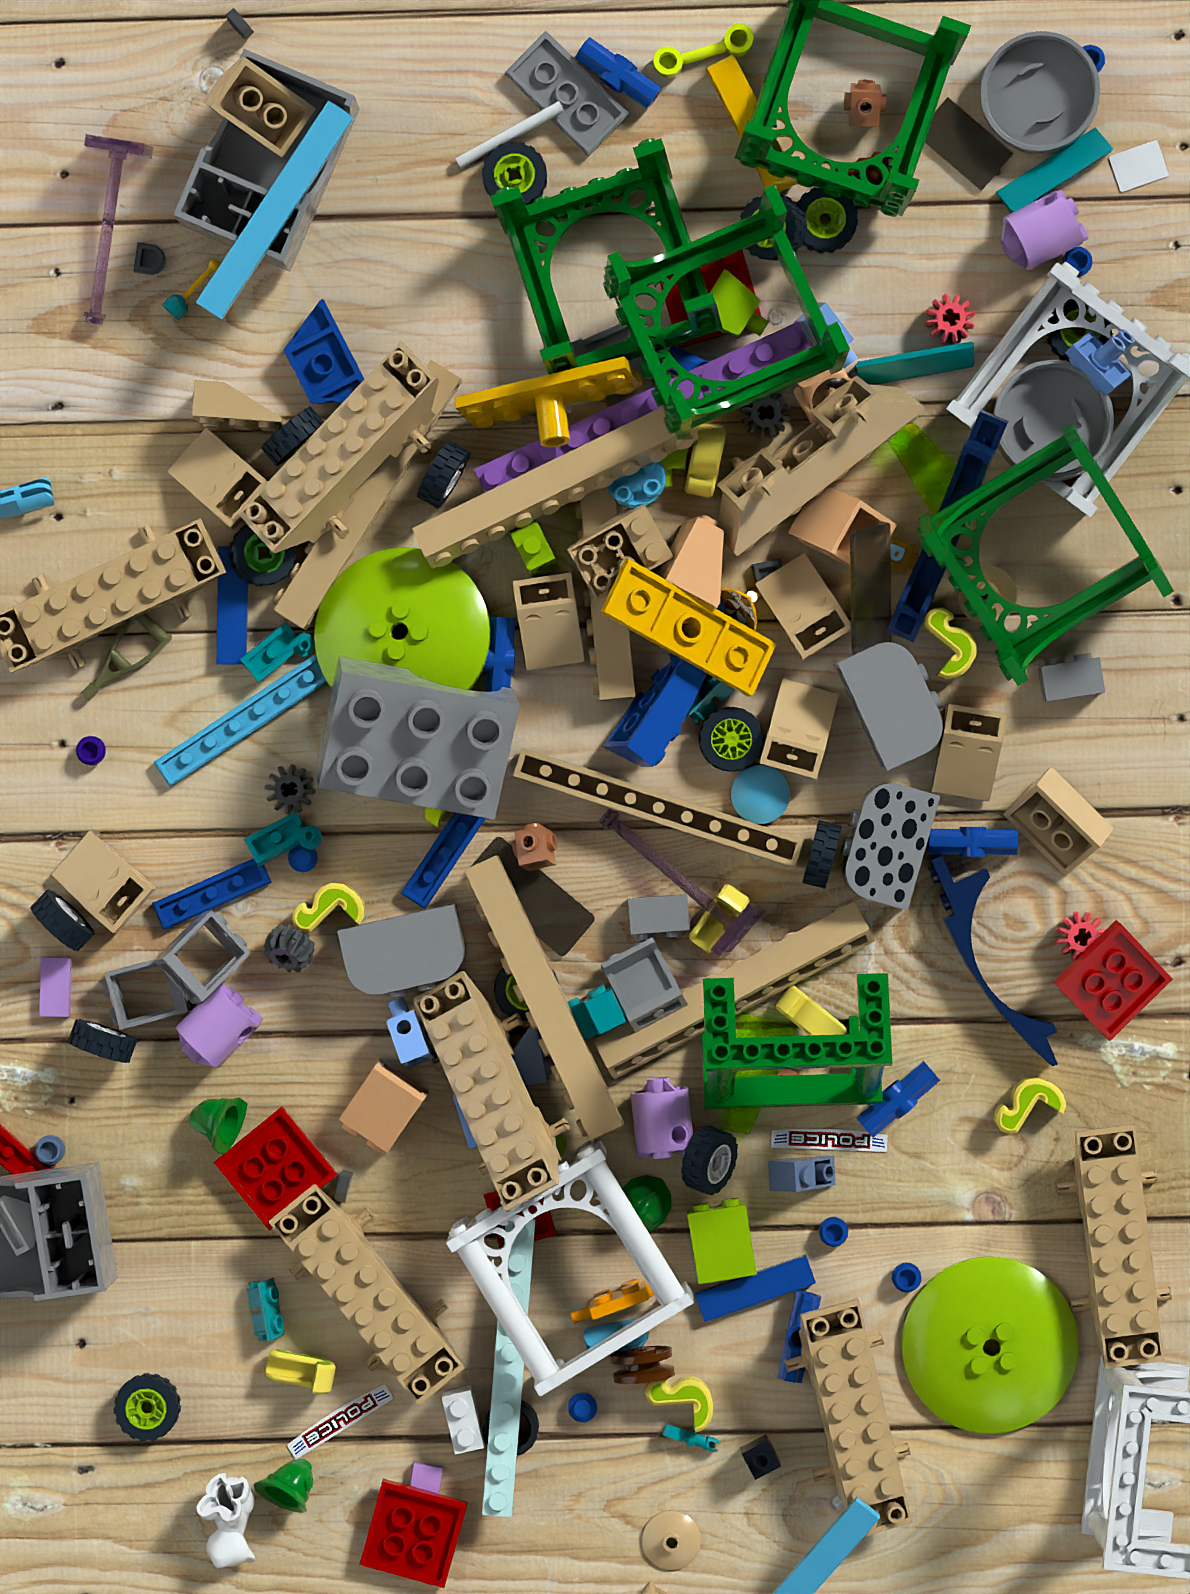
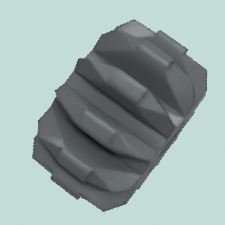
[740,394,790,439]
[265,764,316,814]
[263,924,315,973]

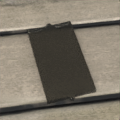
[925,97,1014,191]

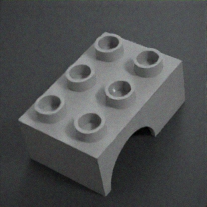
[173,49,360,272]
[315,656,520,820]
[0,1162,118,1302]

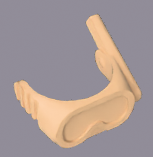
[793,368,851,423]

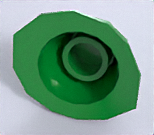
[189,1097,248,1154]
[622,1175,671,1232]
[253,1459,313,1513]

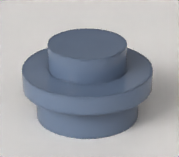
[35,1135,65,1165]

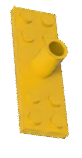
[454,356,642,448]
[600,559,777,697]

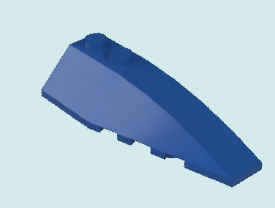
[603,602,725,767]

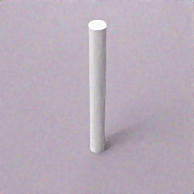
[456,101,564,169]

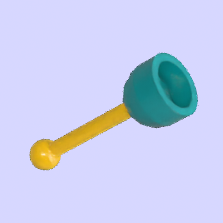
[162,259,220,320]

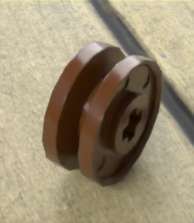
[611,1345,675,1384]

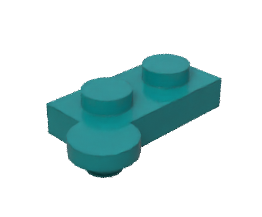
[239,622,315,682]
[244,811,322,867]

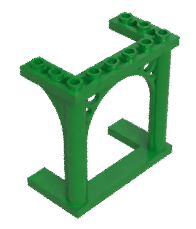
[734,0,971,217]
[490,138,723,374]
[603,185,850,440]
[917,423,1174,686]
[702,973,893,1109]

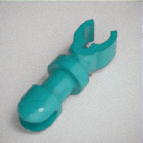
[662,1424,720,1453]

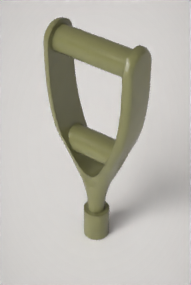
[81,613,172,701]

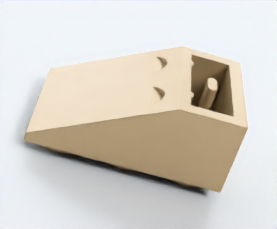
[192,380,286,432]
[167,428,268,530]
[567,504,673,601]
[755,553,853,659]
[512,572,585,670]
[759,678,839,779]
[931,704,1007,801]
[51,830,157,934]

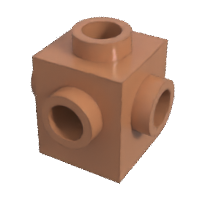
[844,79,887,127]
[512,823,557,871]

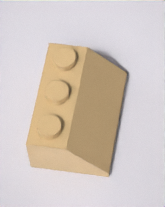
[203,56,316,158]
[1003,767,1114,876]

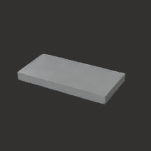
[504,31,630,157]

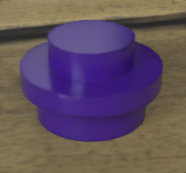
[76,736,106,765]

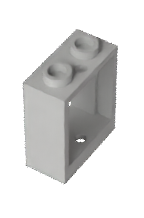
[154,910,251,1004]
[102,954,192,1030]

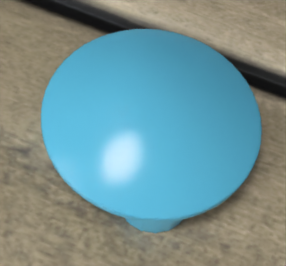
[608,462,666,508]
[731,765,790,824]

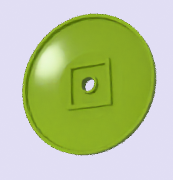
[314,547,490,690]
[901,1256,1079,1434]

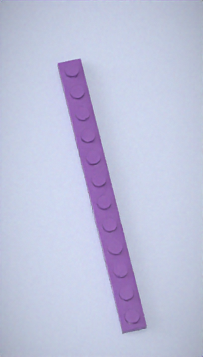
[474,321,811,493]

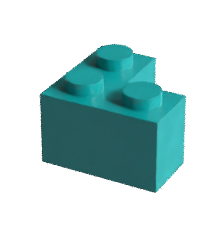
[567,984,627,1040]

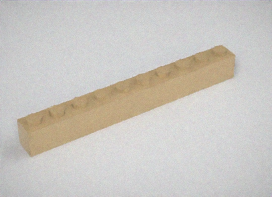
[273,360,462,630]
[566,402,635,701]
[412,407,699,569]
[513,748,804,868]
[463,855,624,1141]
[593,902,875,1080]

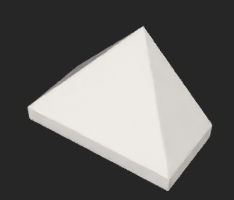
[0,1195,36,1256]

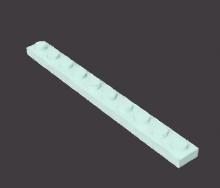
[482,1219,536,1517]

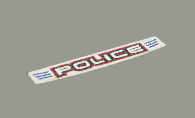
[771,1129,888,1152]
[287,1384,394,1459]

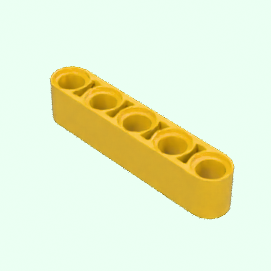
[706,54,798,193]

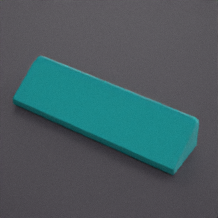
[996,127,1113,214]
[855,341,975,385]

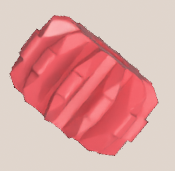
[925,294,975,345]
[1056,912,1106,961]

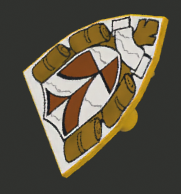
[720,588,761,631]

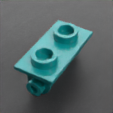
[688,674,735,724]
[247,1277,284,1341]

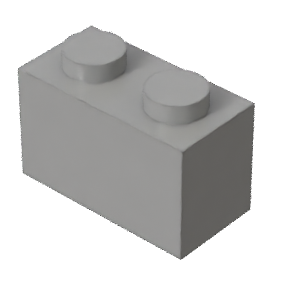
[1038,653,1105,702]
[628,894,690,940]

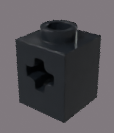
[740,1434,781,1480]

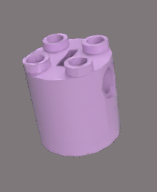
[1000,190,1088,271]
[176,982,263,1068]
[630,1077,693,1159]

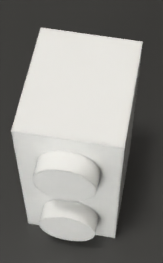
[442,1385,485,1455]

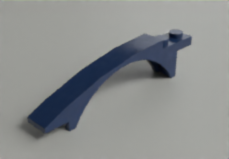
[887,410,1009,643]
[927,855,1058,1066]

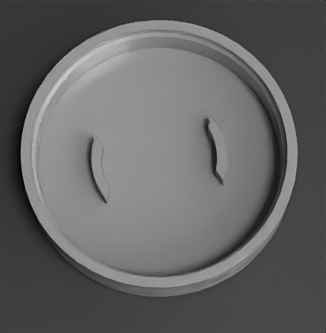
[980,31,1100,154]
[993,360,1114,482]

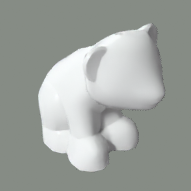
[196,1473,256,1568]

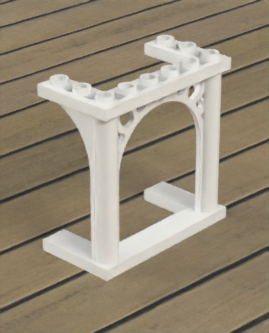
[946,261,1190,517]
[446,1140,694,1396]
[1081,1356,1190,1579]

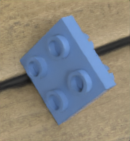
[1065,329,1134,396]

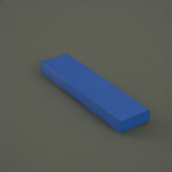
[216,546,248,665]
[401,812,486,909]
[152,858,272,930]
[695,1254,816,1322]

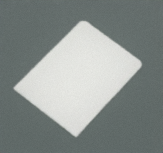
[1109,140,1170,192]

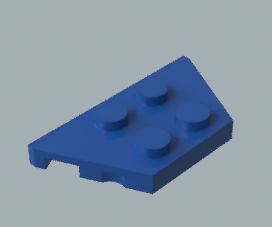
[283,299,364,403]

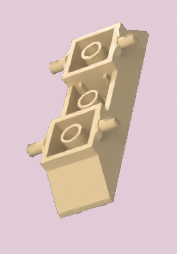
[238,341,439,553]
[717,375,925,556]
[0,518,227,673]
[413,971,570,1212]
[1056,1124,1172,1368]
[268,1183,465,1405]
[784,1298,913,1537]

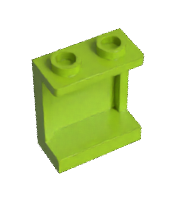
[687,1198,757,1284]

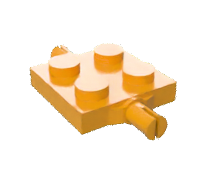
[570,1279,655,1325]

